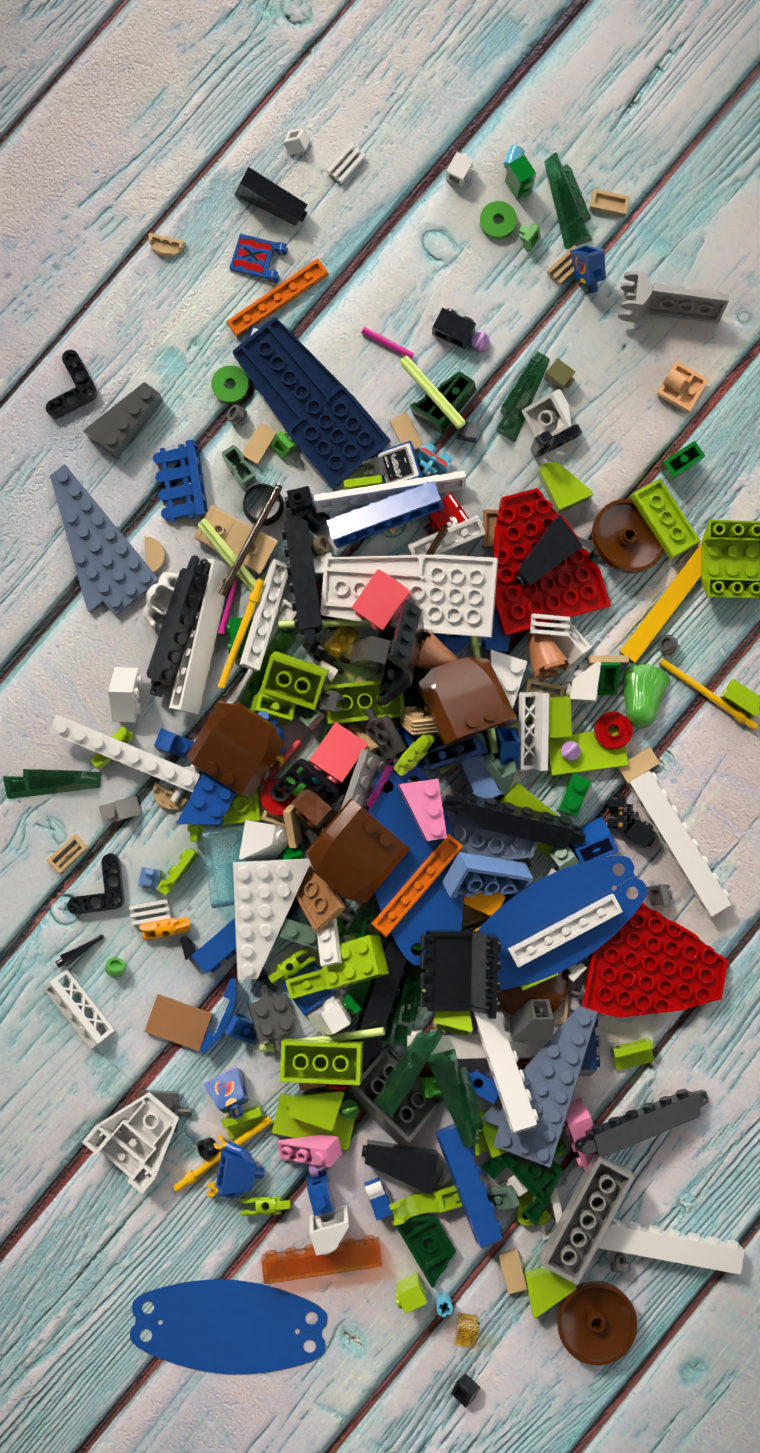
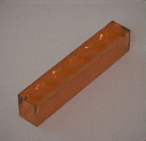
[261,1235,383,1284]

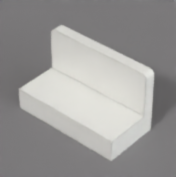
[550,621,591,665]

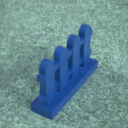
[153,439,208,523]

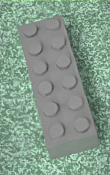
[540,1153,635,1285]

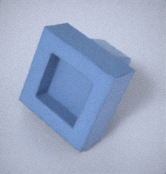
[138,867,162,889]

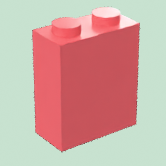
[351,569,413,631]
[309,722,368,785]

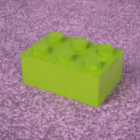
[260,651,330,710]
[318,935,389,990]

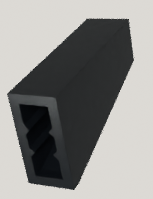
[234,167,308,226]
[514,515,583,589]
[361,1139,438,1194]

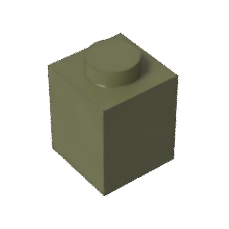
[544,358,576,391]

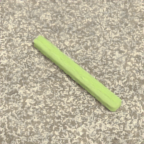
[400,356,465,429]
[198,519,262,595]

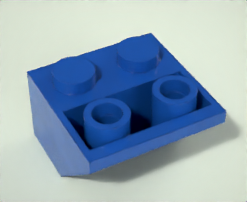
[572,817,619,863]

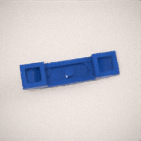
[199,976,238,1053]

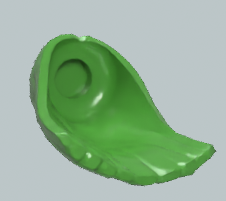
[623,664,670,729]

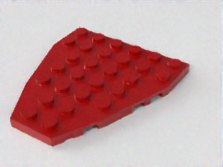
[493,488,611,636]
[582,903,728,1018]

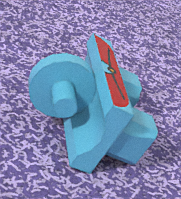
[416,443,452,475]

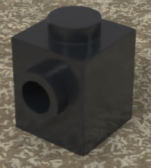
[284,486,314,512]
[623,819,656,848]

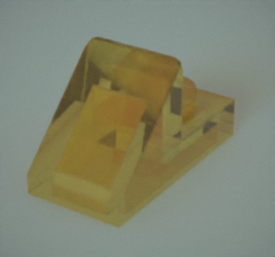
[323,626,359,659]
[454,1313,480,1348]

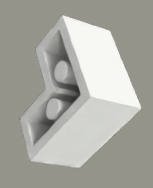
[108,667,142,722]

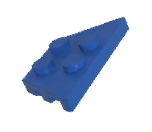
[176,772,237,826]

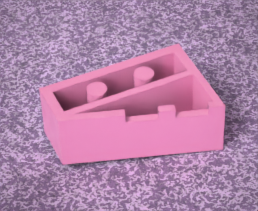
[397,779,447,841]
[564,1098,595,1171]

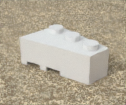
[488,650,528,709]
[306,996,352,1036]

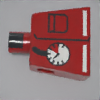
[423,492,469,536]

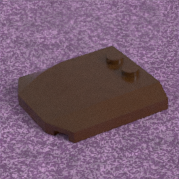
[417,657,517,747]
[186,700,286,797]
[306,798,410,903]

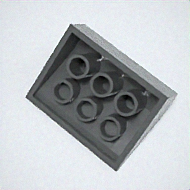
[345,1044,444,1147]

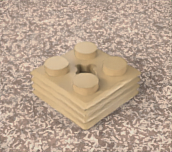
[399,705,438,735]

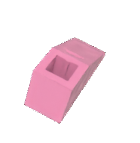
[277,1134,342,1167]

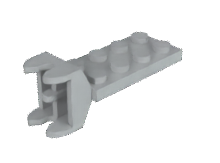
[618,271,729,323]
[321,749,387,833]

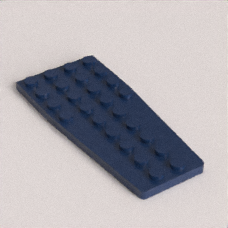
[233,318,391,490]

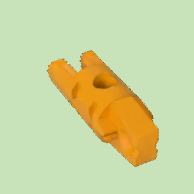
[139,917,191,941]

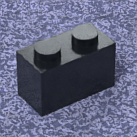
[432,307,476,350]

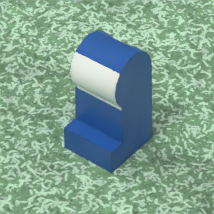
[364,1177,393,1221]

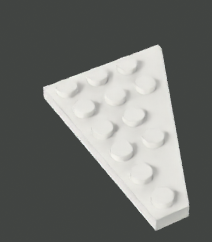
[233,858,310,980]

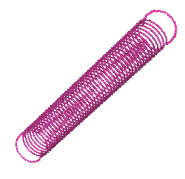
[364,760,395,812]

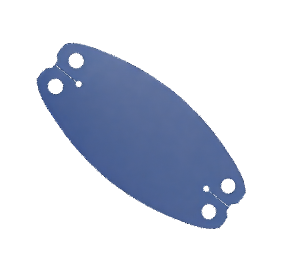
[369,766,464,966]
[478,856,648,990]
[130,1279,327,1374]

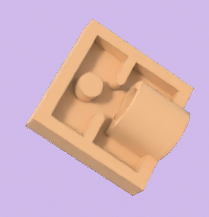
[656,360,709,413]

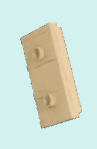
[193,505,279,575]

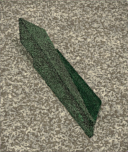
[544,152,592,249]
[496,351,550,442]
[240,627,297,709]
[3,769,102,799]
[381,949,426,1046]
[373,1029,444,1118]
[427,1049,483,1148]

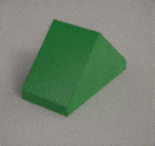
[597,662,621,695]

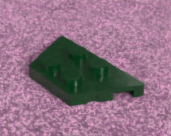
[393,1214,456,1288]

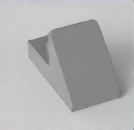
[99,796,142,825]

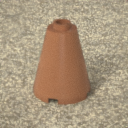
[527,626,570,681]
[416,629,459,671]

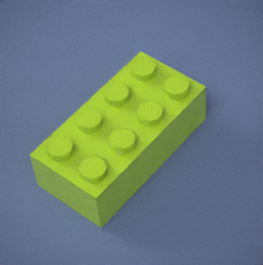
[324,680,405,726]
[280,1038,363,1085]

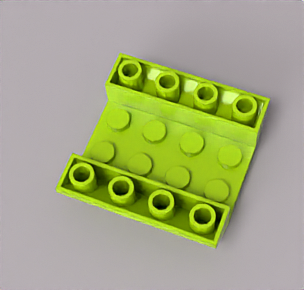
[701,520,760,599]

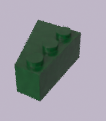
[410,371,476,434]

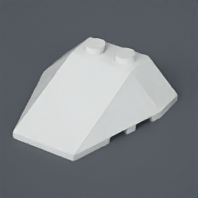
[82,1092,179,1194]

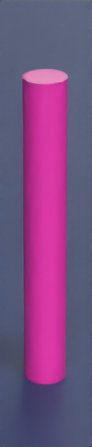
[361,326,414,359]
[217,580,238,636]

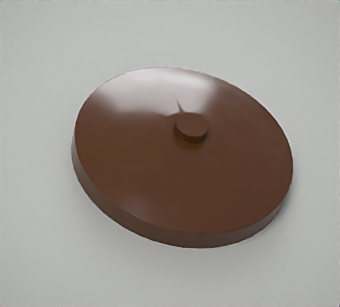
[592,499,664,574]
[497,969,568,1015]
[557,1281,637,1365]

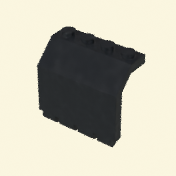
[376,599,425,706]
[420,930,501,1019]

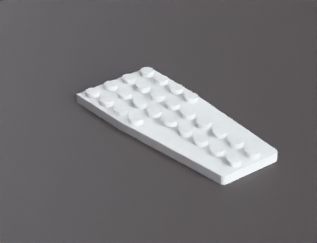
[320,554,498,637]

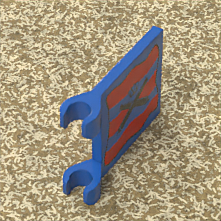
[229,233,288,283]

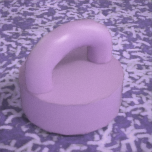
[471,331,490,352]
[561,741,581,761]
[308,1164,326,1178]

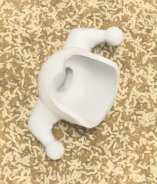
[143,572,179,629]

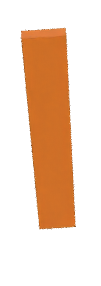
[226,258,329,339]
[371,834,464,937]

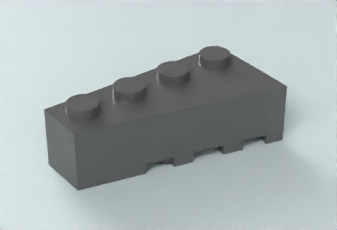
[83,382,163,459]
[349,636,391,675]

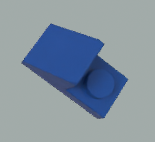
[154,728,194,760]
[224,1013,258,1045]

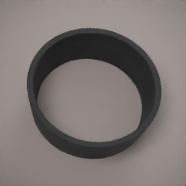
[243,484,284,526]

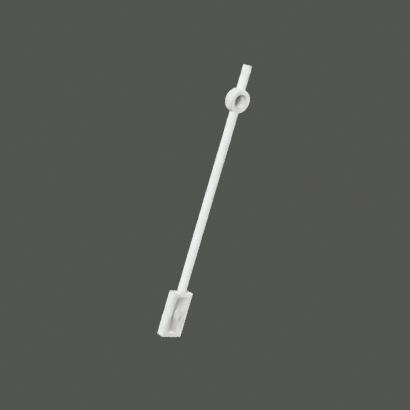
[170,599,297,803]

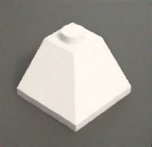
[521,389,571,437]
[565,662,601,704]
[239,820,288,861]
[309,1204,349,1256]

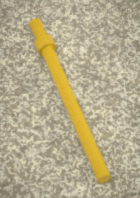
[217,579,265,689]
[659,658,758,730]
[173,1116,273,1192]

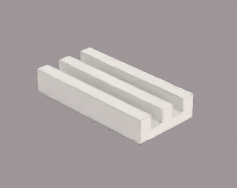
[327,143,365,184]
[530,614,570,637]
[129,899,171,925]

